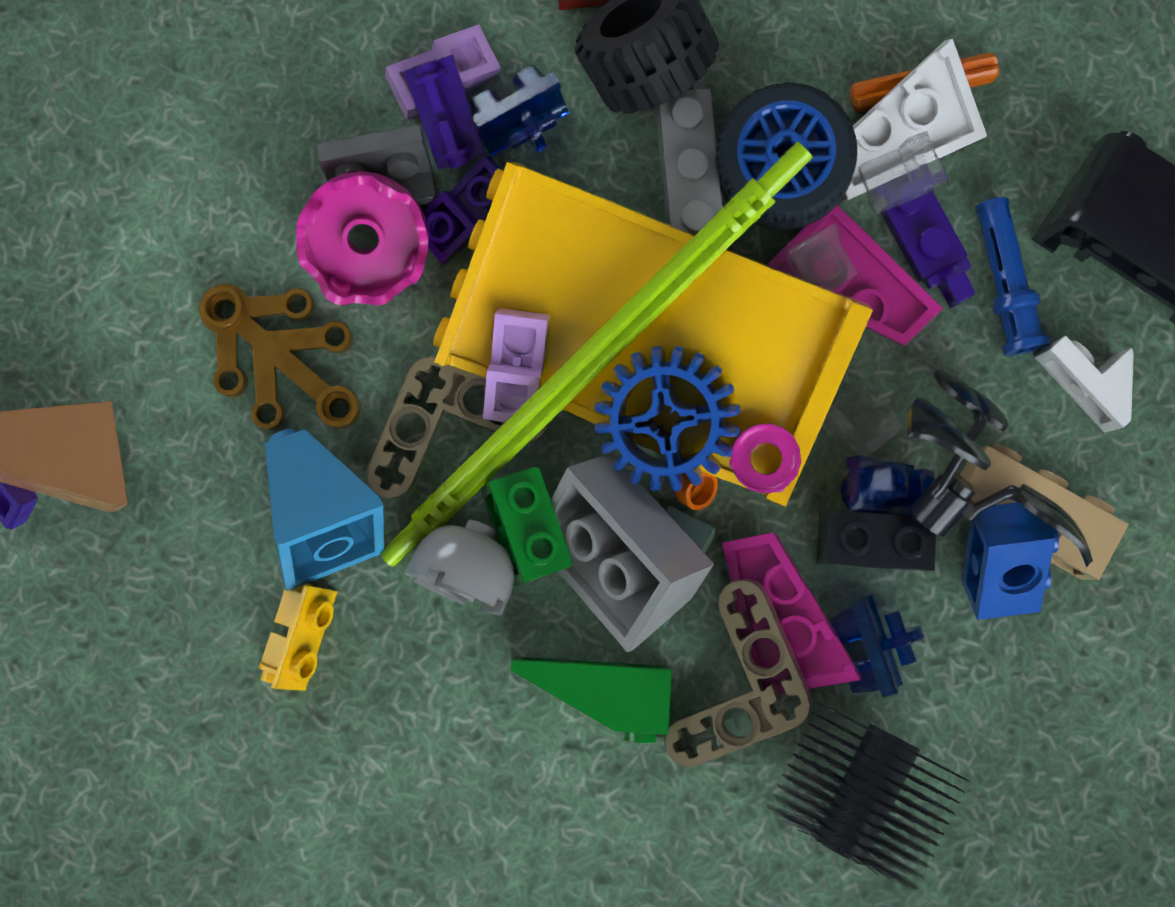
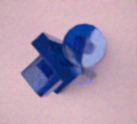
[471,65,569,157]
[841,455,935,516]
[829,594,925,697]

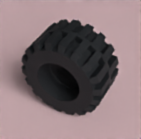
[574,0,719,114]

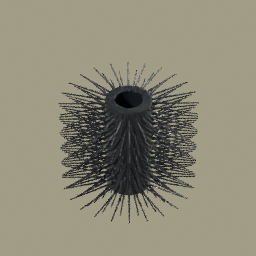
[767,702,971,890]

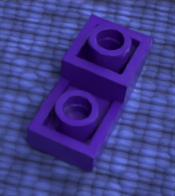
[423,155,502,264]

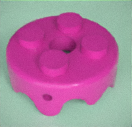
[296,171,429,306]

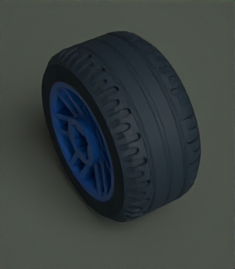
[716,82,857,229]

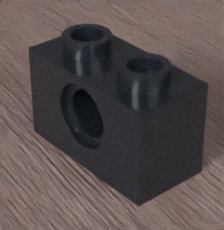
[816,510,936,571]

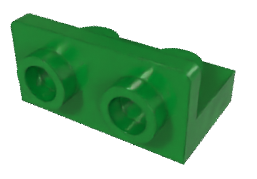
[480,467,572,587]

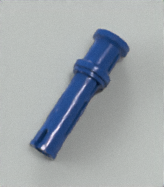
[975,197,1051,356]

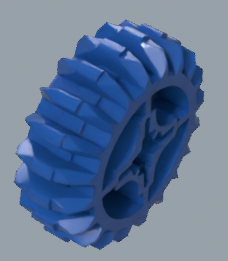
[595,346,741,492]

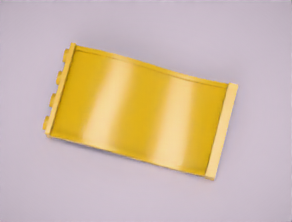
[433,162,873,507]

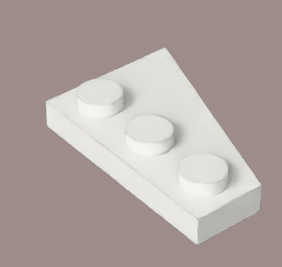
[842,38,987,200]

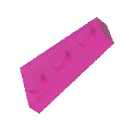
[767,205,943,346]
[722,532,862,694]

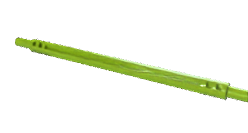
[380,141,813,567]

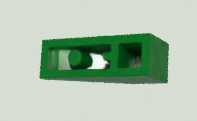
[510,656,672,743]

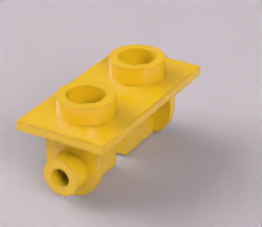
[258,583,338,691]

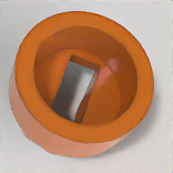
[672,471,718,510]

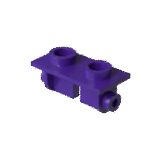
[404,54,486,170]

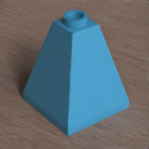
[265,429,384,591]

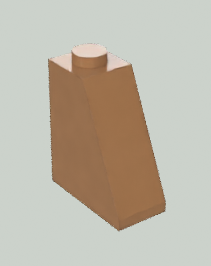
[0,401,128,512]

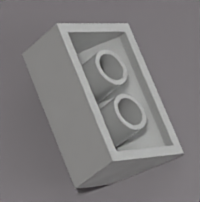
[551,453,714,653]

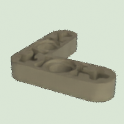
[366,357,549,499]
[665,578,813,767]

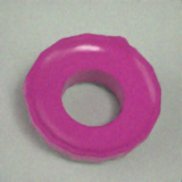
[729,423,801,493]

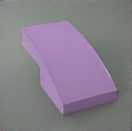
[385,24,501,119]
[483,307,550,422]

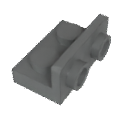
[317,124,437,205]

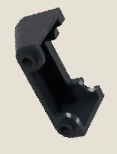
[1031,131,1175,324]

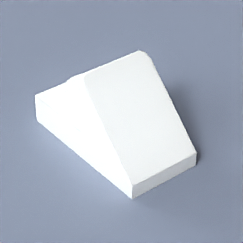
[1034,336,1134,433]

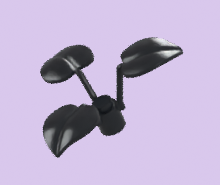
[907,368,1093,567]

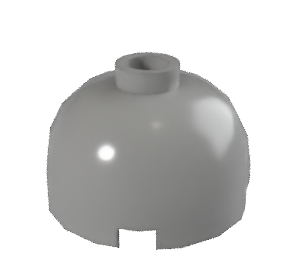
[404,520,515,616]

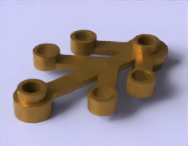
[199,284,361,430]

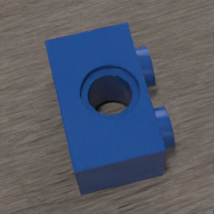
[962,502,1059,620]

